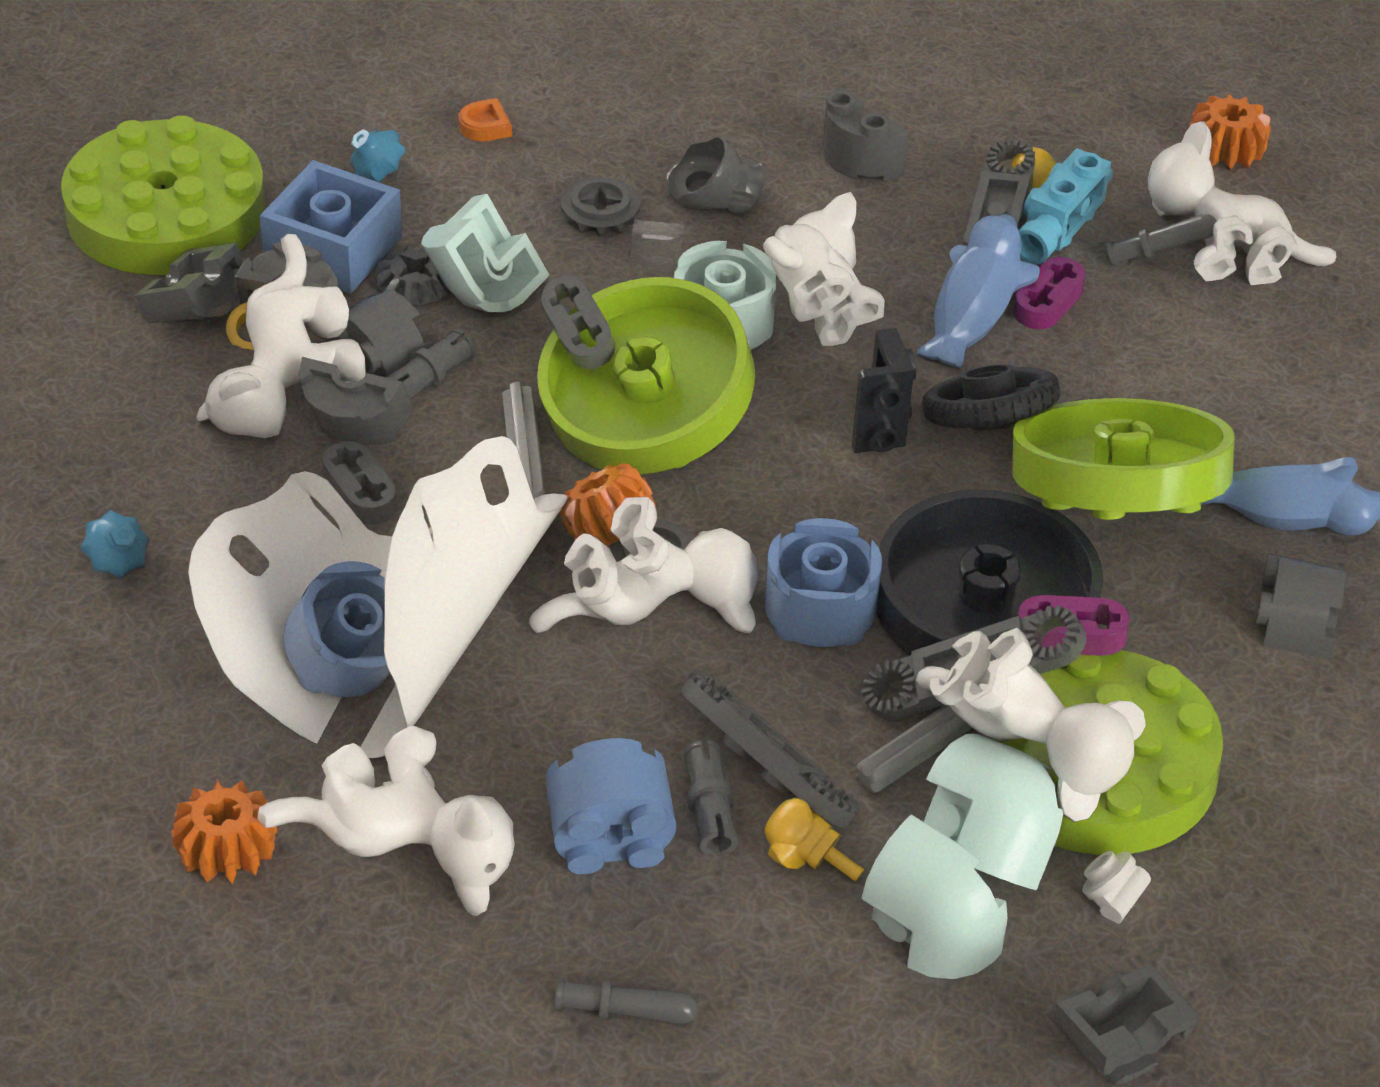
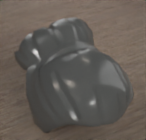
[667,136,766,216]

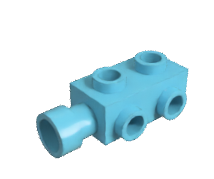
[1019,148,1113,265]

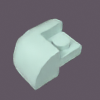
[421,194,549,312]
[924,734,1064,890]
[861,815,1008,979]

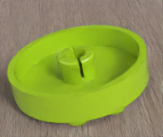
[61,116,266,275]
[537,277,755,474]
[1012,398,1235,520]
[984,650,1223,855]

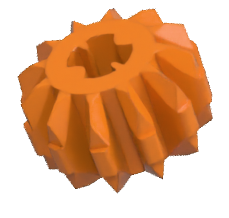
[1189,93,1271,170]
[559,464,656,547]
[171,779,278,884]

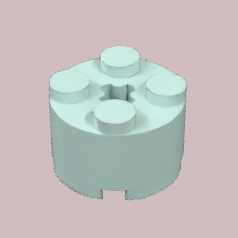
[673,241,777,350]

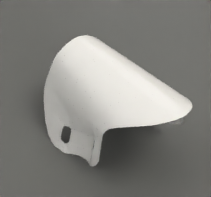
[188,436,567,758]

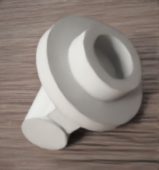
[1082,851,1151,924]

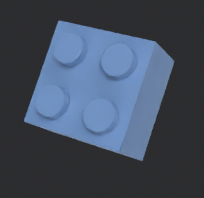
[260,160,402,294]

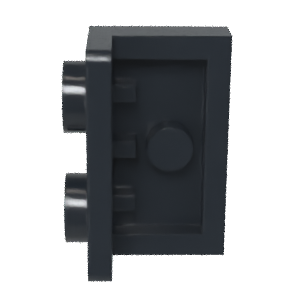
[852,328,917,453]

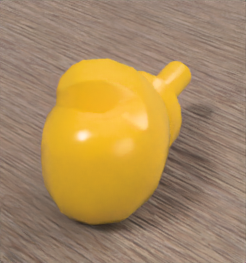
[764,798,864,882]

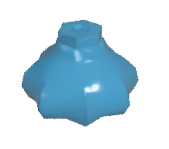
[350,129,406,182]
[80,510,150,579]

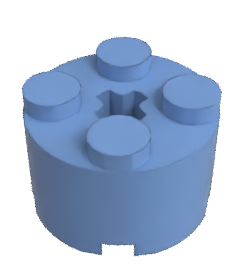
[764,518,882,647]
[283,561,390,697]
[545,738,676,875]

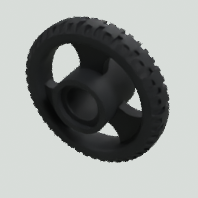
[922,364,1060,430]

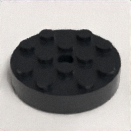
[877,490,1103,655]

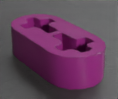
[1014,257,1086,329]
[1018,595,1130,656]

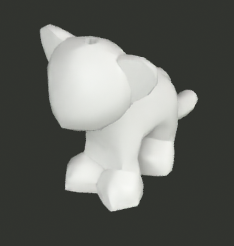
[1148,122,1336,285]
[763,192,885,346]
[196,234,366,438]
[529,497,758,634]
[916,628,1146,822]
[257,725,515,916]

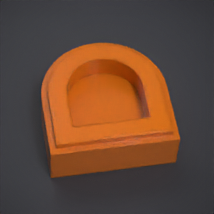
[458,98,512,141]

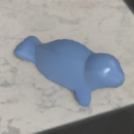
[917,214,1040,369]
[1201,457,1380,536]

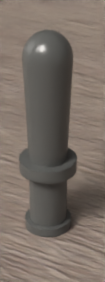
[1107,214,1217,266]
[555,978,698,1024]

